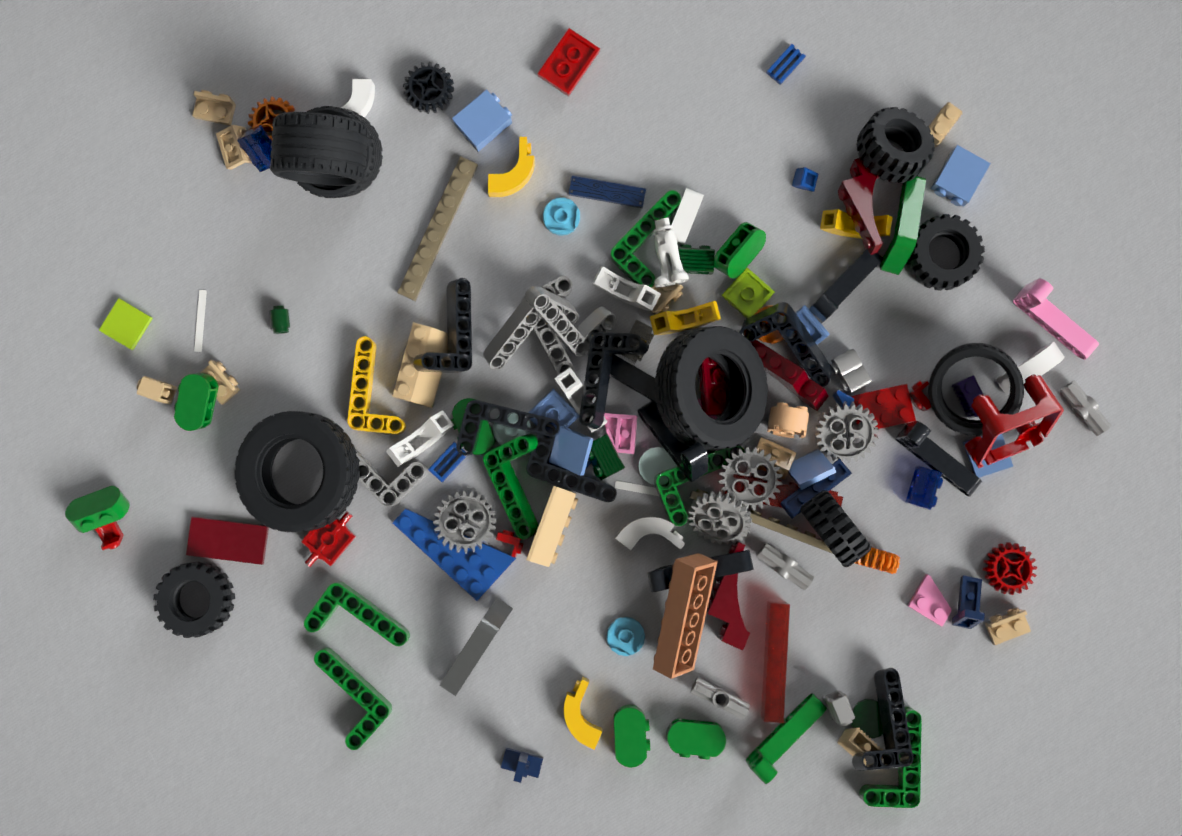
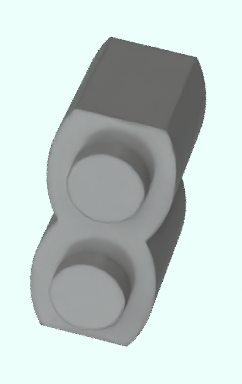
[831,348,872,394]
[824,690,855,726]

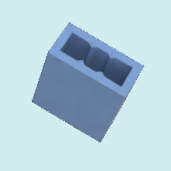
[452,89,512,152]
[930,145,991,207]

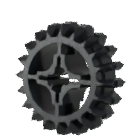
[403,61,454,114]

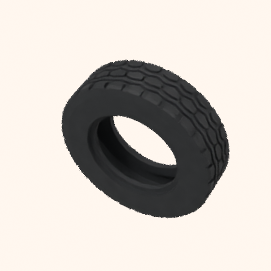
[655,326,768,450]
[234,411,360,533]

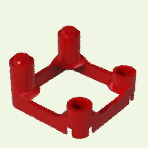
[964,374,1064,468]

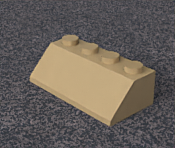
[392,322,448,408]
[526,486,578,567]

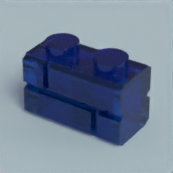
[237,125,272,172]
[905,466,943,510]

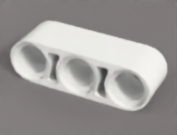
[671,188,704,244]

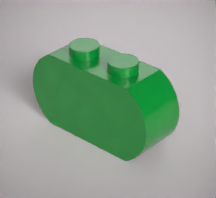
[714,222,766,279]
[174,373,219,431]
[450,398,496,455]
[65,486,130,533]
[614,705,650,768]
[666,718,726,760]

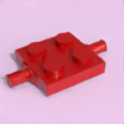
[301,511,356,567]

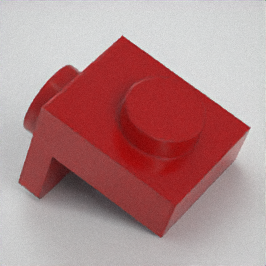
[910,381,931,411]
[95,521,124,550]
[496,529,524,557]

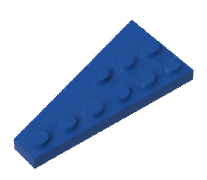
[393,509,516,601]

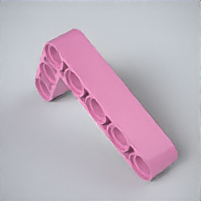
[1013,278,1099,360]

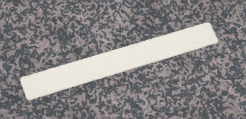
[194,290,207,352]
[615,481,675,499]

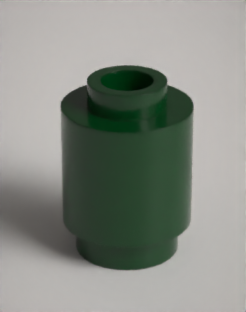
[269,305,290,334]

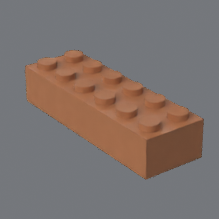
[653,553,718,679]

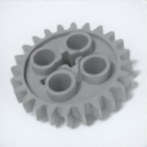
[815,401,879,463]
[718,447,782,510]
[433,491,496,554]
[688,491,752,545]

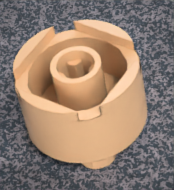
[767,402,809,438]

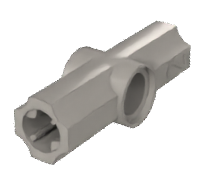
[1060,380,1111,436]
[757,543,814,590]
[690,677,750,719]

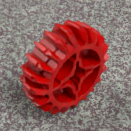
[983,542,1037,595]

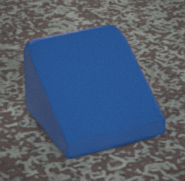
[792,167,819,192]
[832,390,854,407]

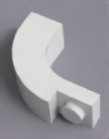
[340,79,375,117]
[592,266,661,311]
[995,342,1065,395]
[554,368,607,433]
[386,410,454,467]
[615,517,685,550]

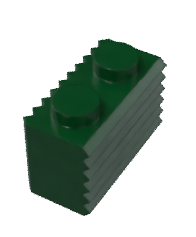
[678,244,715,275]
[588,434,625,481]

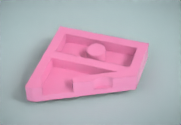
[604,413,638,454]
[907,574,952,626]

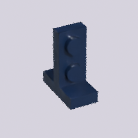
[952,575,985,629]
[501,748,544,783]

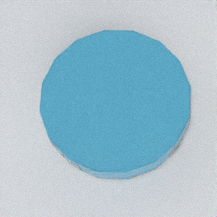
[543,197,580,236]
[606,617,645,656]

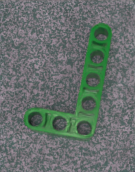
[880,176,926,275]
[611,190,681,288]
[483,434,539,540]
[654,445,745,526]
[304,582,410,646]
[314,648,392,750]
[746,693,827,784]
[859,707,922,808]

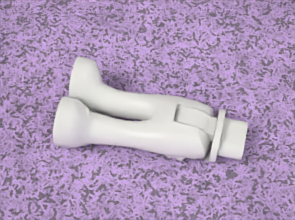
[654,218,689,288]

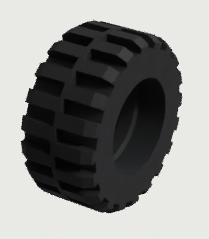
[856,107,935,183]
[906,214,985,291]
[800,490,871,567]
[153,562,235,638]

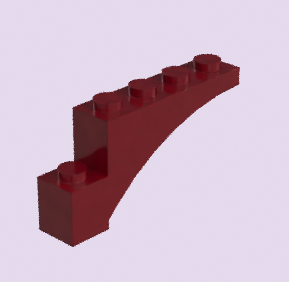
[837,158,883,255]
[751,340,829,411]
[706,541,750,651]

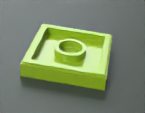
[721,268,775,319]
[99,298,153,350]

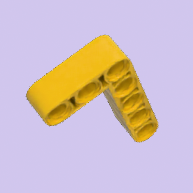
[347,336,406,435]

